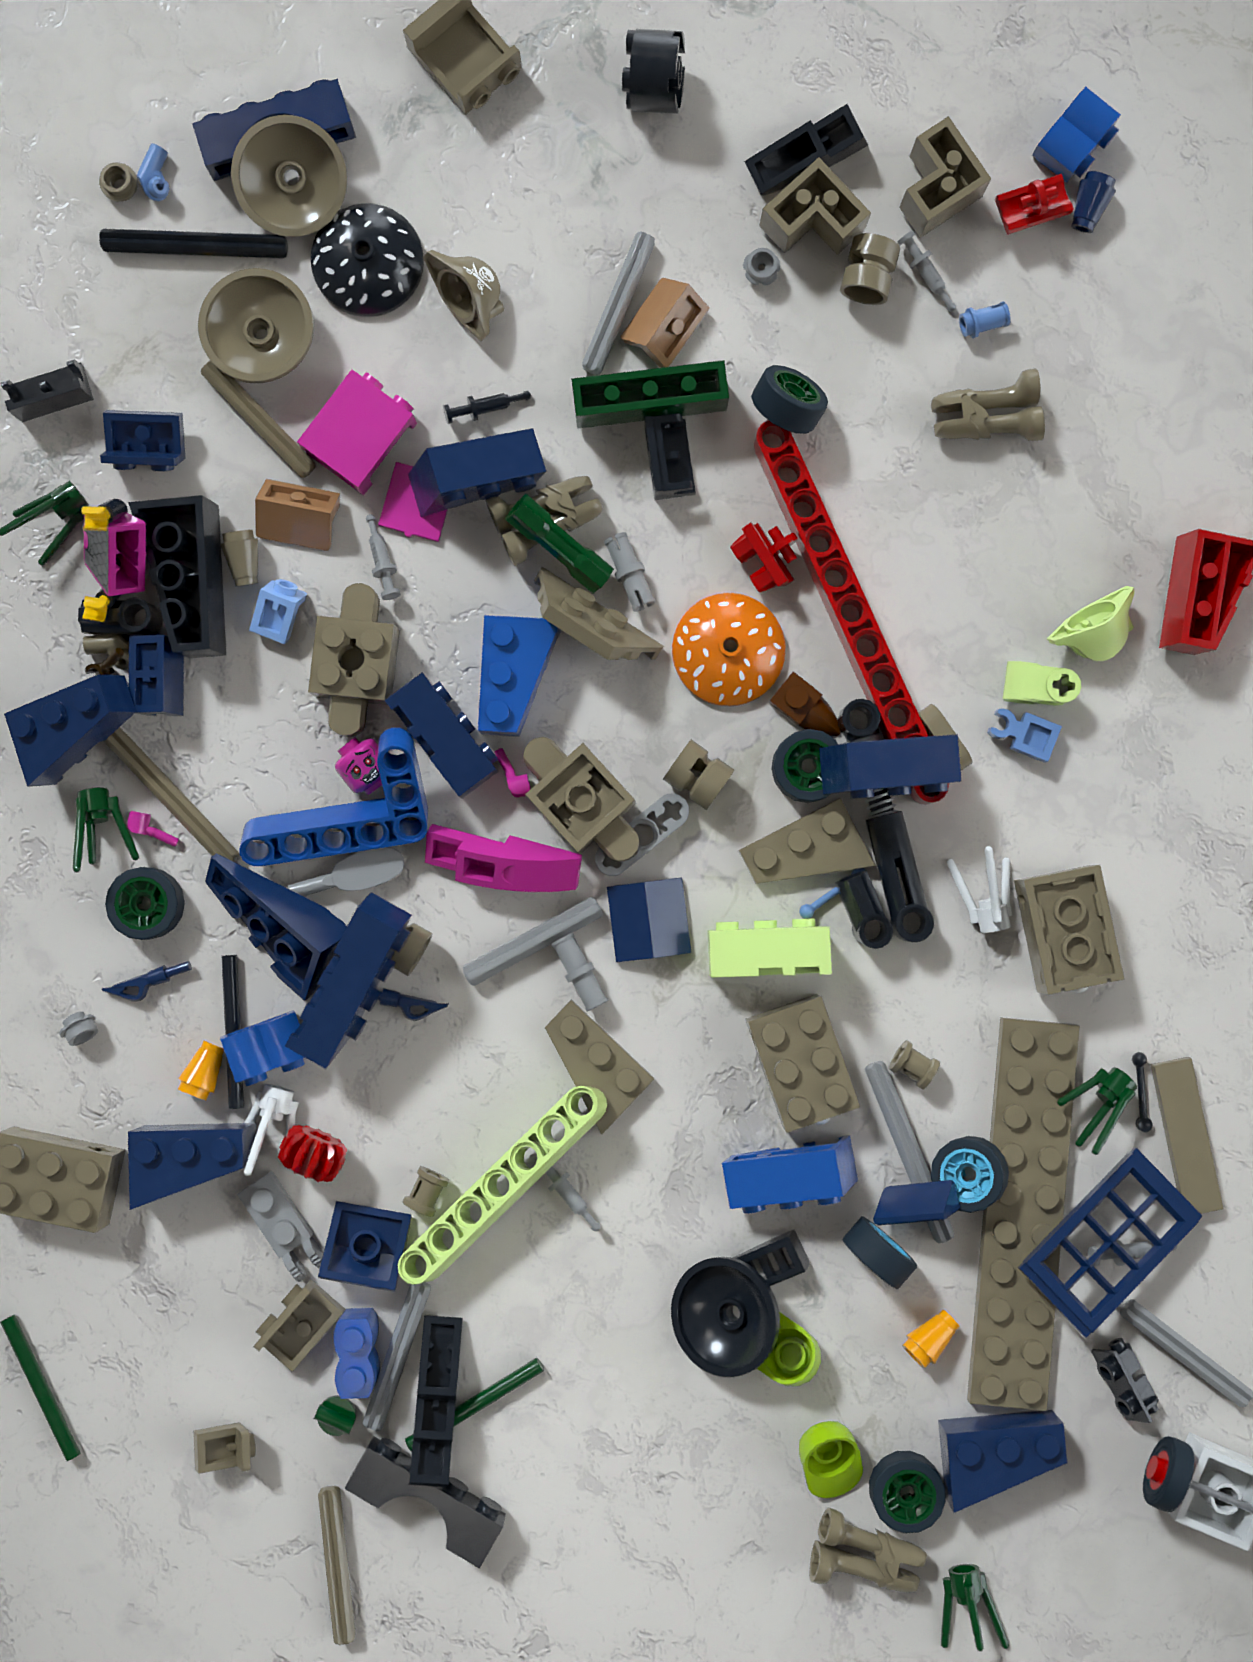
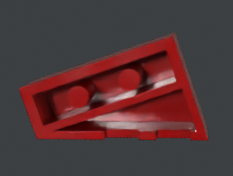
[1159,529,1253,655]

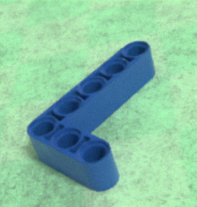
[239,728,428,866]

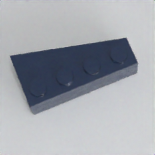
[285,892,412,1069]

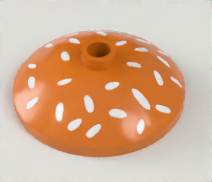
[672,593,786,706]

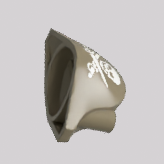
[423,250,504,342]

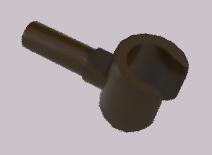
[85,648,124,675]

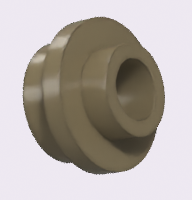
[99,163,138,202]

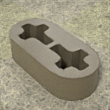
[918,704,973,771]

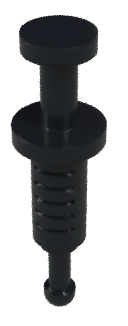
[443,391,531,424]

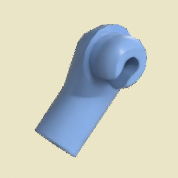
[137,143,169,201]

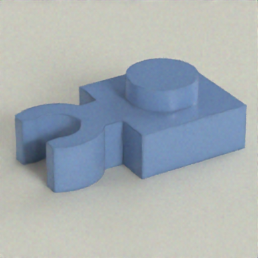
[987,709,1062,763]

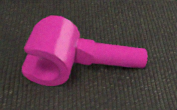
[494,748,531,798]
[127,811,179,847]

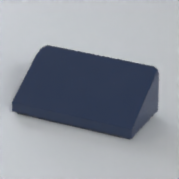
[873,1180,960,1226]

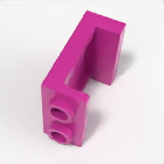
[297,369,417,496]

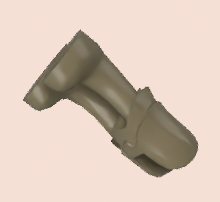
[931,368,1045,441]
[485,476,603,566]
[809,1507,927,1593]

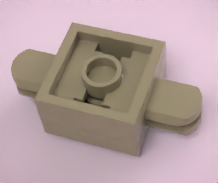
[308,583,400,737]
[523,737,640,862]

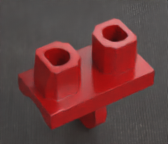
[995,174,1074,235]
[730,522,799,593]

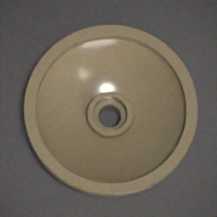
[231,115,347,237]
[198,268,314,384]

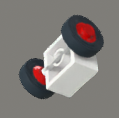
[1143,1432,1253,1551]

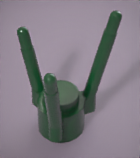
[0,480,89,566]
[73,787,139,873]
[1057,1067,1137,1155]
[941,1564,1009,1652]

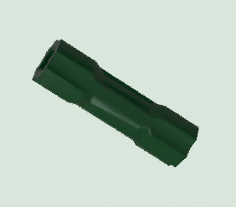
[505,493,614,594]

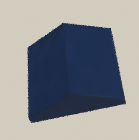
[607,877,691,962]
[318,1201,412,1292]

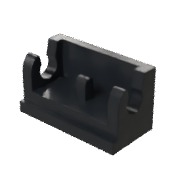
[1,359,94,422]
[644,413,696,500]

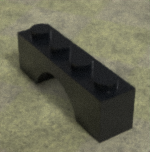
[344,1436,506,1569]

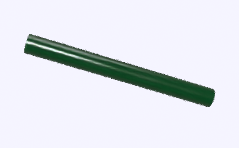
[0,1314,81,1462]
[405,1357,544,1452]

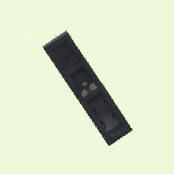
[409,1315,463,1487]

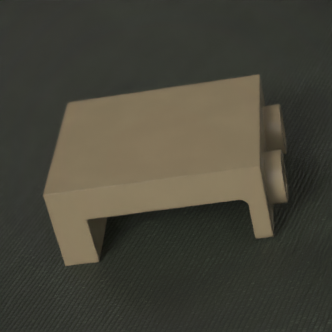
[403,0,522,115]

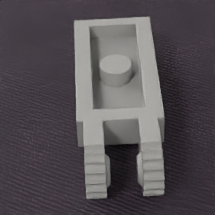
[237,1171,323,1282]

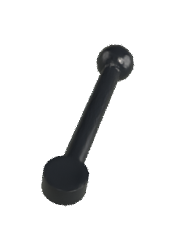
[1132,1052,1153,1132]

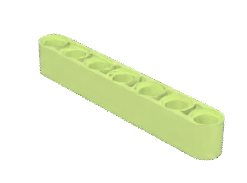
[398,1086,607,1285]

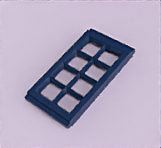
[1018,1148,1203,1338]

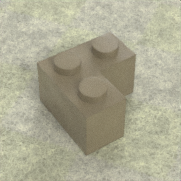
[899,116,991,238]
[759,157,871,255]

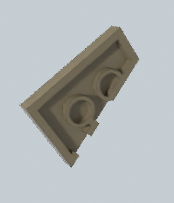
[738,798,876,884]
[545,999,654,1135]

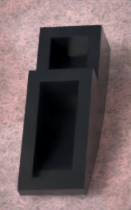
[744,104,868,196]

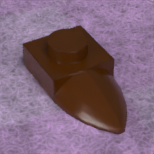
[769,671,840,736]

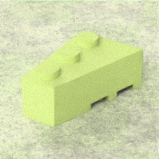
[707,918,832,977]

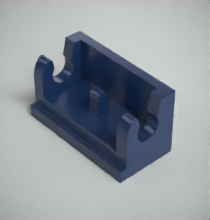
[128,635,184,716]

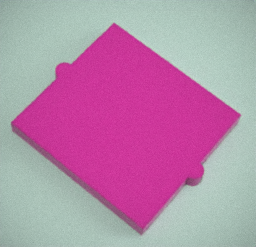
[378,462,448,542]

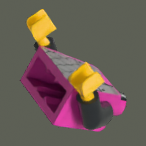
[82,499,146,622]

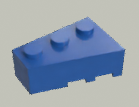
[478,615,561,737]
[722,1135,858,1213]

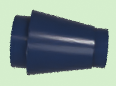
[1071,171,1116,233]

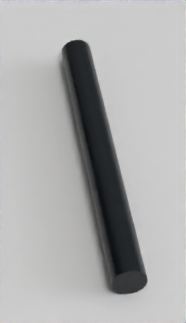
[221,955,244,1109]

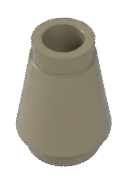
[220,530,258,587]

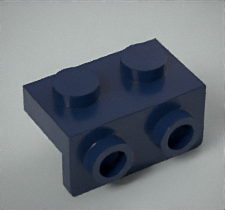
[100,410,186,471]

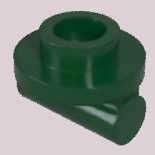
[314,1395,356,1436]

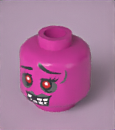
[335,737,382,795]

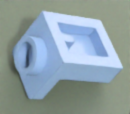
[249,579,307,644]

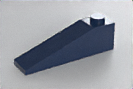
[205,853,347,1001]

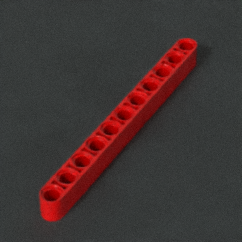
[754,420,949,805]

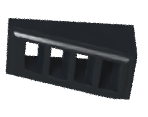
[733,1229,810,1286]

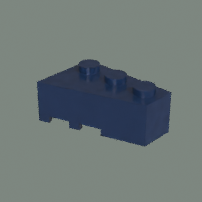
[408,428,547,517]
[384,672,499,799]
[4,675,136,787]
[819,734,962,799]
[128,1123,257,1210]
[938,1410,1067,1513]

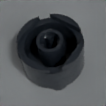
[622,29,685,114]

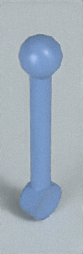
[799,868,865,919]

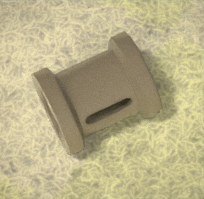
[889,1040,940,1090]
[402,1166,449,1217]

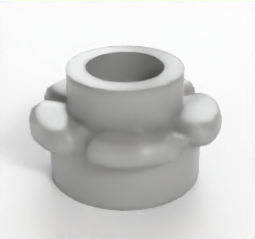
[743,248,780,285]
[59,1012,98,1046]

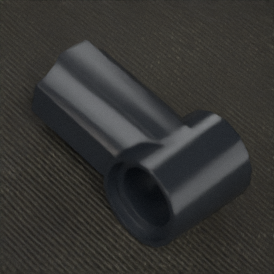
[78,597,163,636]
[835,870,893,949]

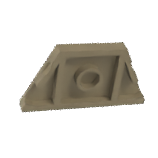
[534,567,664,660]

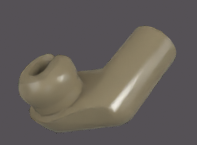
[83,634,129,670]

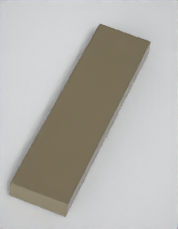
[1150,1057,1224,1214]

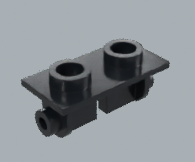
[1091,1338,1159,1423]

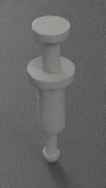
[897,230,956,312]
[366,514,401,600]
[534,1165,600,1231]
[1088,1240,1177,1266]

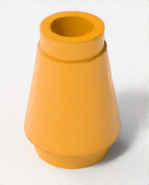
[178,1041,224,1101]
[902,1310,960,1369]

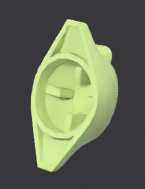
[1047,586,1135,661]

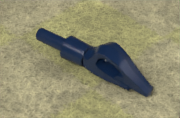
[102,961,192,1002]
[378,988,449,1021]

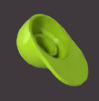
[757,1312,821,1386]
[799,1421,863,1498]

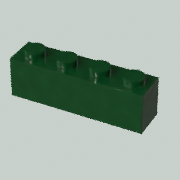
[571,360,729,429]

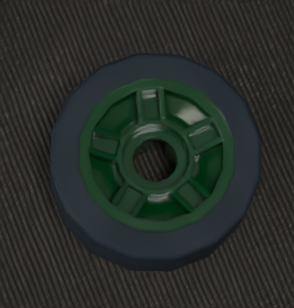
[751,365,828,434]
[771,729,838,803]
[105,867,185,940]
[869,1451,946,1534]

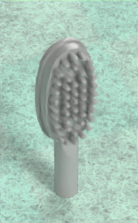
[287,847,404,897]

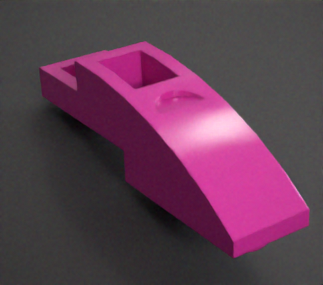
[425,824,582,892]

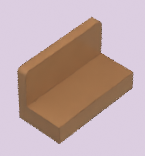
[620,278,710,368]
[255,479,340,551]

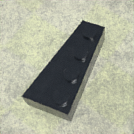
[128,495,226,658]

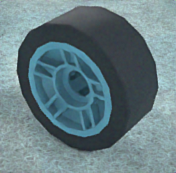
[931,1136,1009,1213]
[842,1216,917,1289]

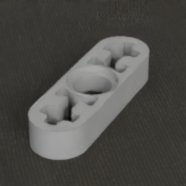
[595,794,689,876]

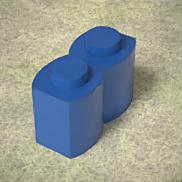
[1032,87,1121,183]
[220,1010,305,1086]
[334,1308,380,1399]

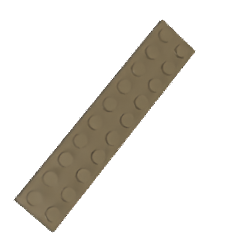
[967,1017,1080,1411]

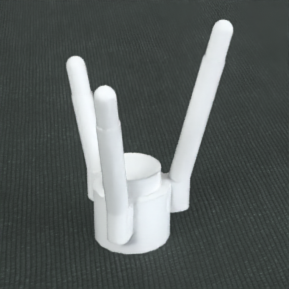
[947,846,1012,933]
[244,1084,299,1176]

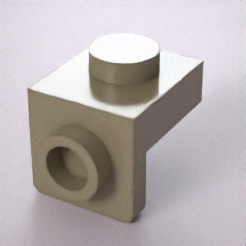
[193,1422,256,1474]

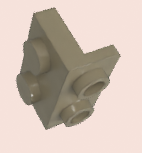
[253,1279,345,1372]

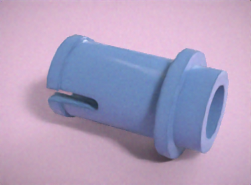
[959,301,1011,338]

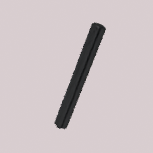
[99,229,288,258]

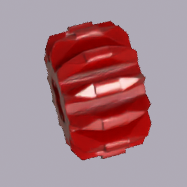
[278,1125,347,1182]

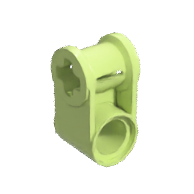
[1002,661,1081,706]

